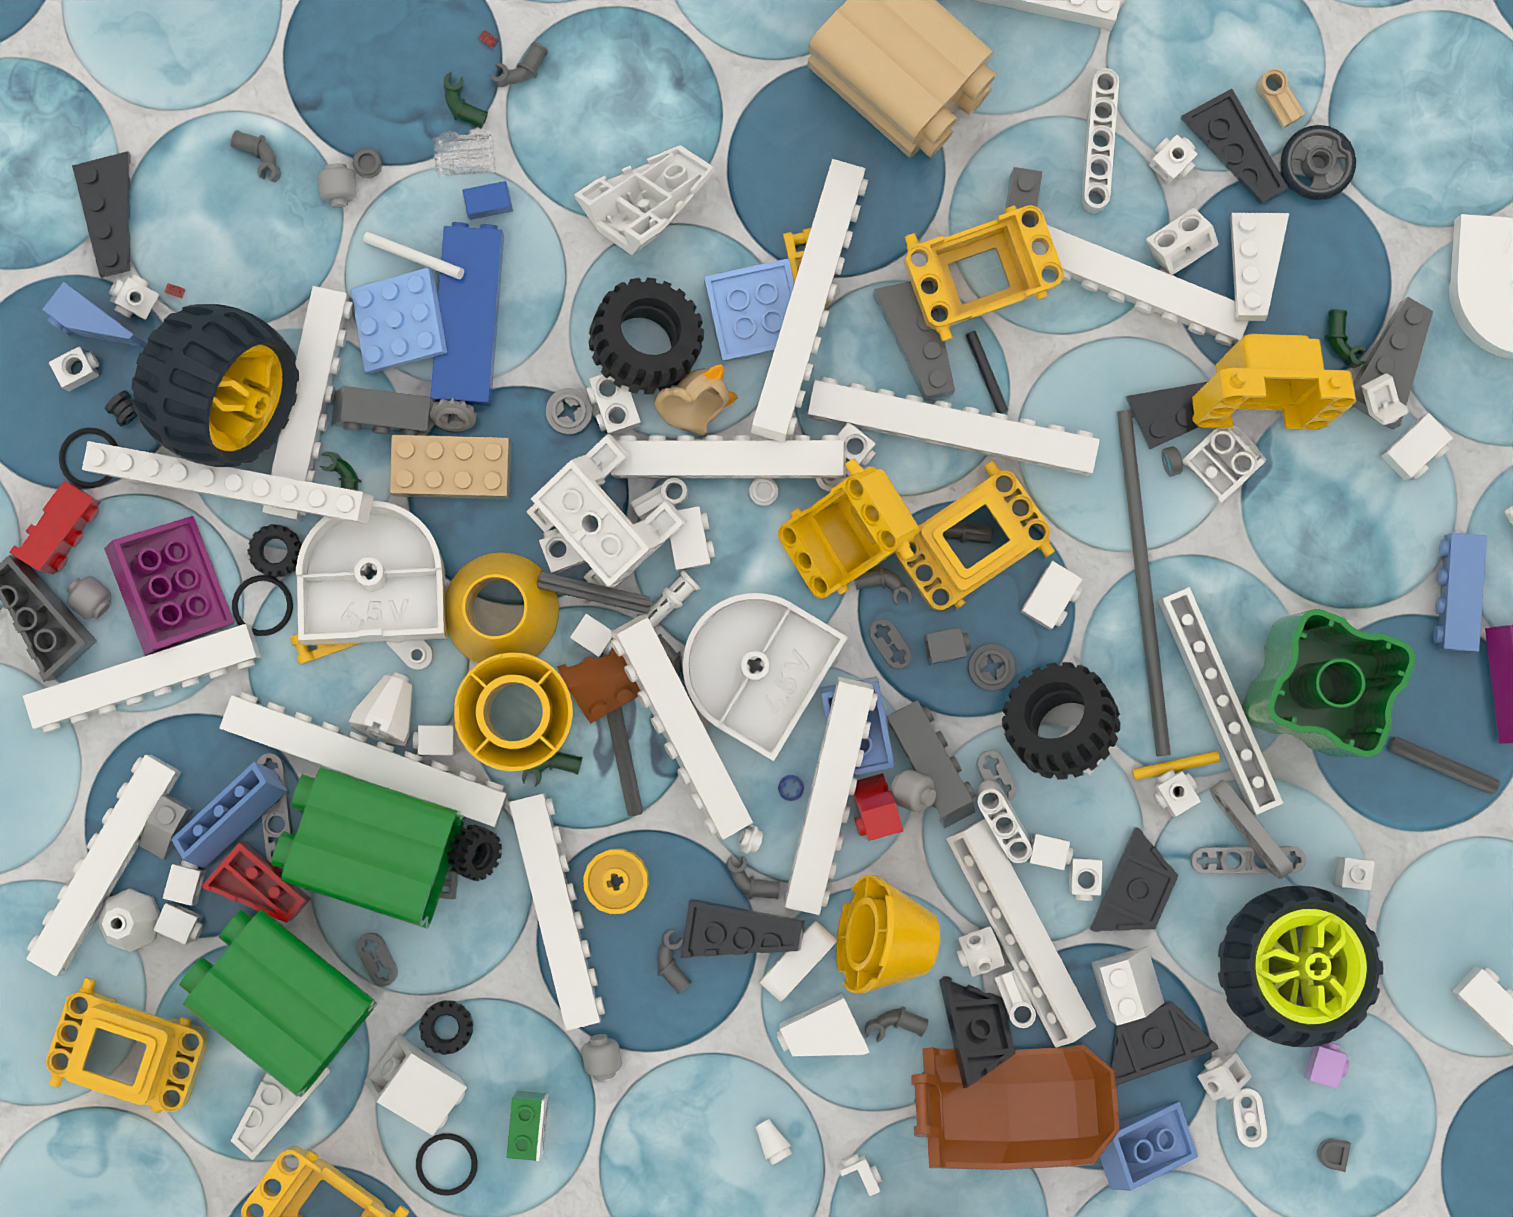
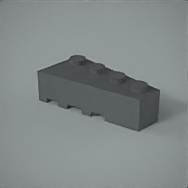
[873,281,955,401]
[1352,297,1433,430]
[0,555,97,682]
[887,700,976,829]

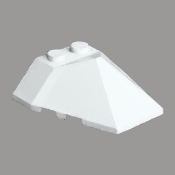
[574,145,715,255]

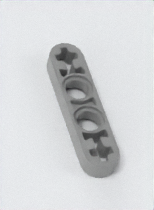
[257,753,293,863]
[1210,780,1293,879]
[1190,846,1306,874]

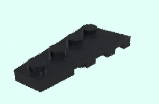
[1180,89,1288,204]
[72,151,131,278]
[1125,382,1239,450]
[681,899,805,958]

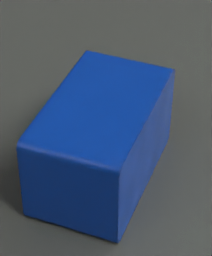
[462,181,513,220]

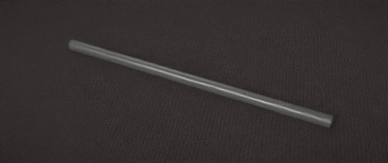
[1117,410,1171,756]

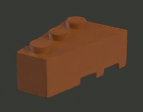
[557,650,641,724]

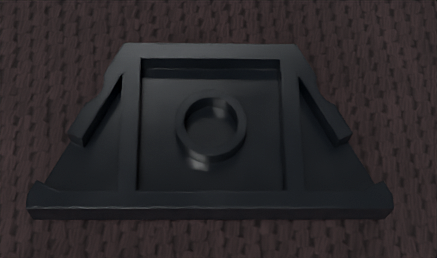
[1090,827,1179,932]
[939,976,1015,1088]
[1111,1001,1219,1086]

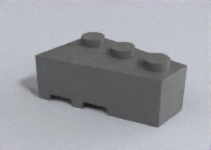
[331,386,430,436]

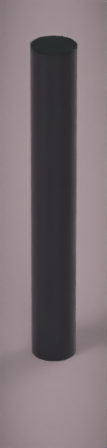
[965,331,1008,414]

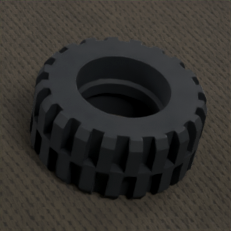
[588,277,704,395]
[1002,662,1121,780]

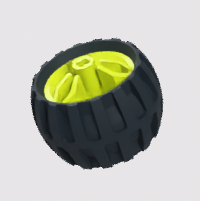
[1218,885,1383,1047]

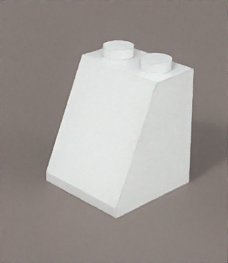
[1091,946,1164,1026]
[776,993,869,1056]
[365,1033,467,1136]

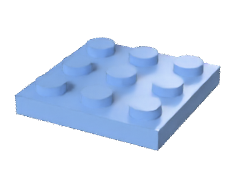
[704,258,794,362]
[351,268,447,374]

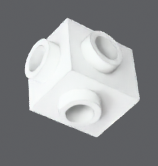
[1149,135,1198,185]
[109,274,159,320]
[1153,769,1201,817]
[956,926,1005,977]
[1197,1053,1252,1101]

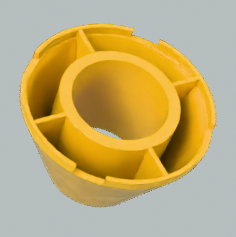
[446,552,559,664]
[454,653,573,771]
[836,875,940,994]

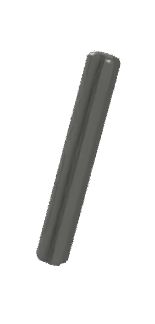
[537,572,652,614]
[607,707,643,817]
[1388,737,1500,794]

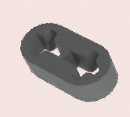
[869,619,911,669]
[357,933,398,986]

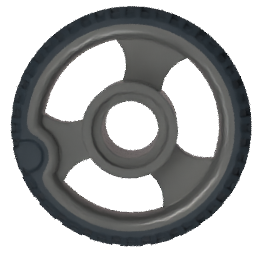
[1281,125,1356,200]

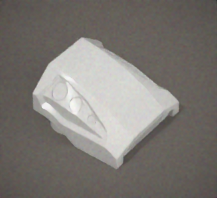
[1182,423,1266,503]

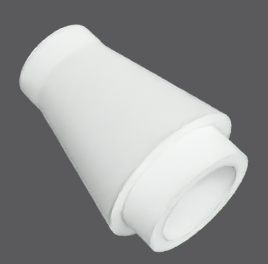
[755,1119,792,1165]

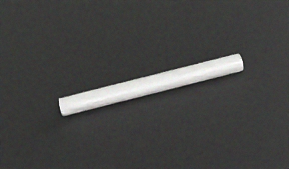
[363,232,464,280]

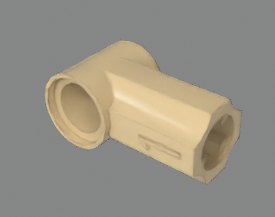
[1256,69,1305,129]

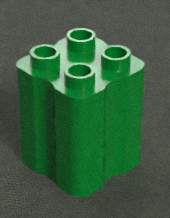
[1242,609,1416,757]
[271,766,465,929]
[179,910,377,1097]

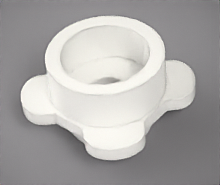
[738,824,763,854]

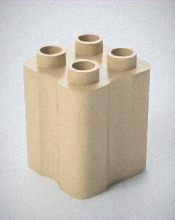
[807,0,997,158]

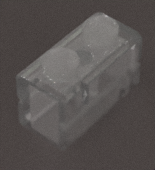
[433,129,496,177]

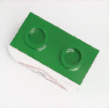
[506,1091,549,1161]

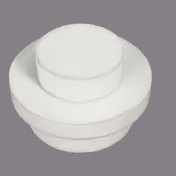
[749,478,778,506]

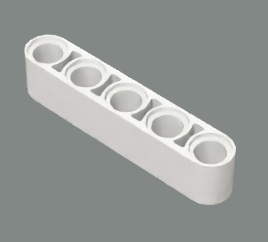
[1081,68,1119,214]

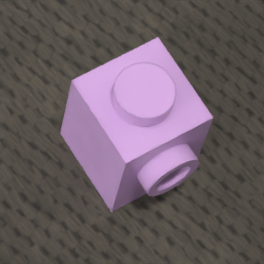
[1304,1043,1349,1089]

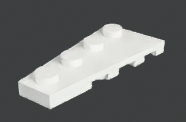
[1230,213,1289,321]
[231,1066,332,1160]

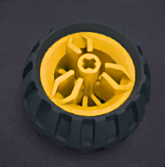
[131,304,299,467]

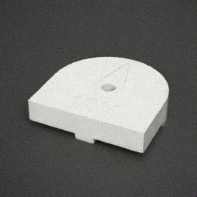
[1449,214,1513,359]
[296,501,447,645]
[683,593,848,761]

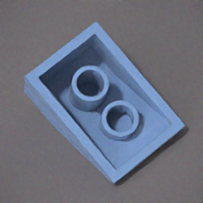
[42,282,146,348]
[820,677,895,775]
[1100,1101,1198,1191]

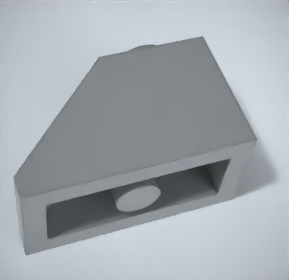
[138,795,194,860]

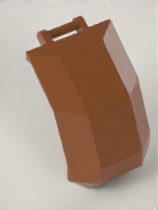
[911,1044,1120,1170]

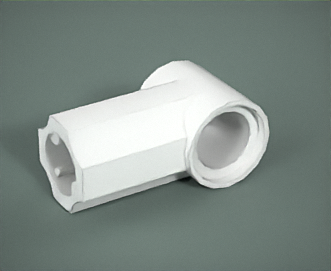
[631,478,689,521]
[994,969,1036,1028]

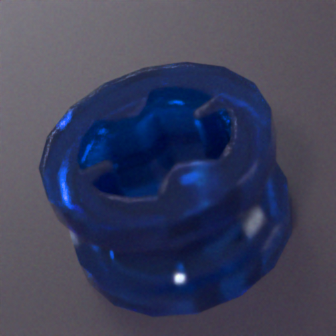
[778,775,804,801]

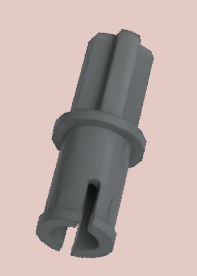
[943,519,993,543]

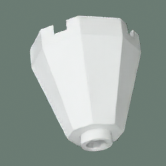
[349,673,413,747]
[97,888,160,952]

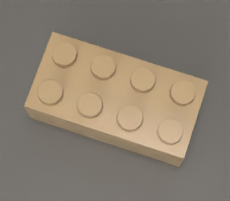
[390,435,512,499]

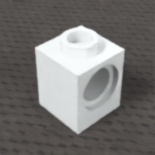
[49,346,100,391]
[838,422,876,467]
[570,614,614,658]
[413,725,457,755]
[1027,833,1073,870]
[1335,856,1375,891]
[1068,858,1102,901]
[163,860,206,906]
[153,902,203,944]

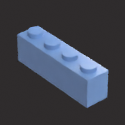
[1433,533,1487,653]
[171,762,287,869]

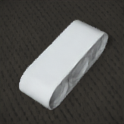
[976,780,1032,863]
[759,920,837,1002]

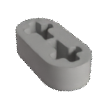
[977,751,1016,801]

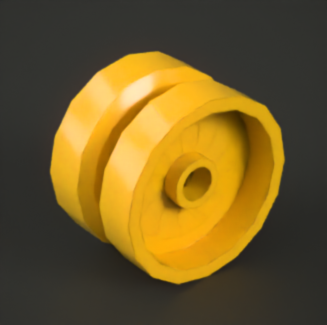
[583,848,649,914]

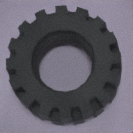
[247,524,302,577]
[447,824,502,881]
[419,1000,474,1055]

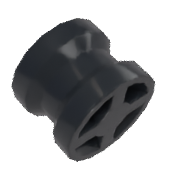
[105,390,138,427]

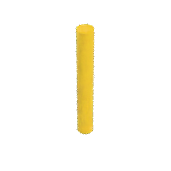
[1132,751,1220,780]

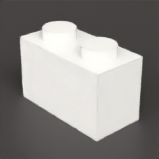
[1381,413,1453,481]
[670,506,715,572]
[1020,561,1083,630]

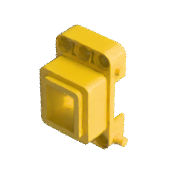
[904,205,1064,342]
[1192,334,1356,430]
[778,458,919,599]
[894,461,1055,611]
[45,977,209,1113]
[241,1146,409,1217]

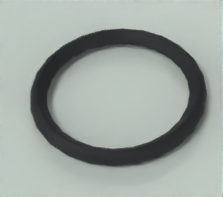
[59,428,118,488]
[232,575,293,636]
[416,1133,478,1196]

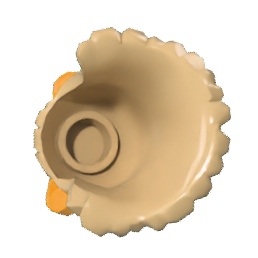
[654,364,738,436]

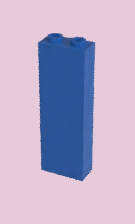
[430,222,504,406]

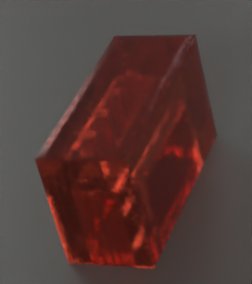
[478,30,499,49]
[165,283,185,299]

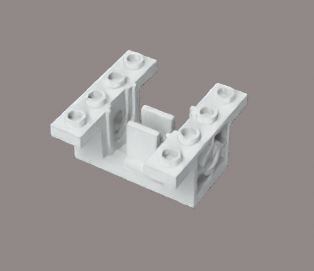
[526,434,687,589]

